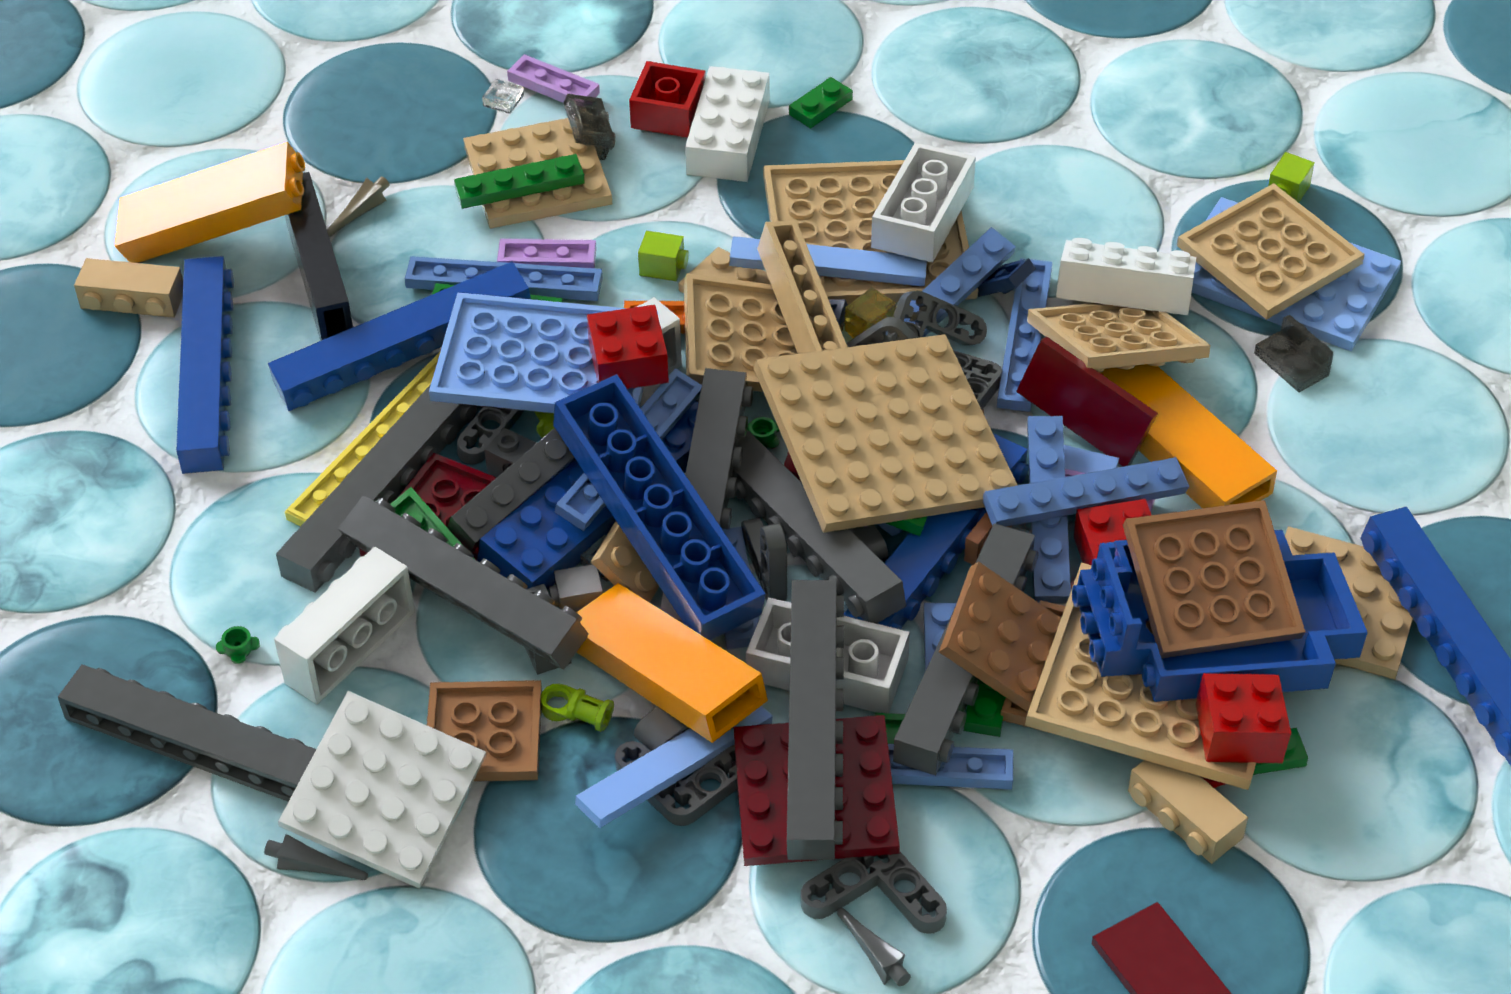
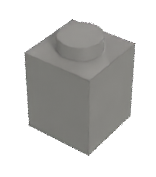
[549,564,603,612]

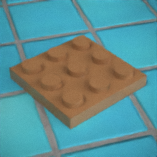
[939,561,1061,712]
[427,680,542,781]

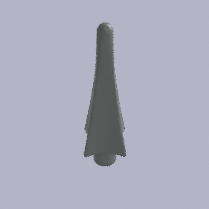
[264,834,368,880]
[837,908,911,986]

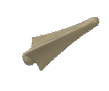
[327,176,390,237]

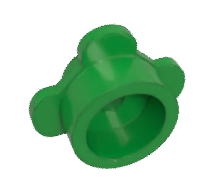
[747,417,780,449]
[216,626,260,664]

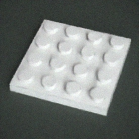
[278,691,486,889]

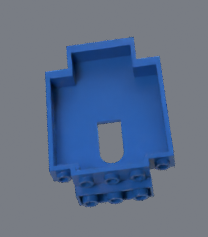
[1072,530,1368,702]

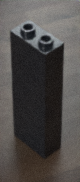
[285,172,353,341]

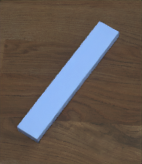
[729,236,927,287]
[575,706,773,828]

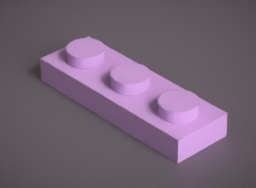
[507,54,600,110]
[497,239,597,268]

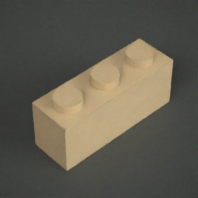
[74,258,183,318]
[1128,760,1248,864]

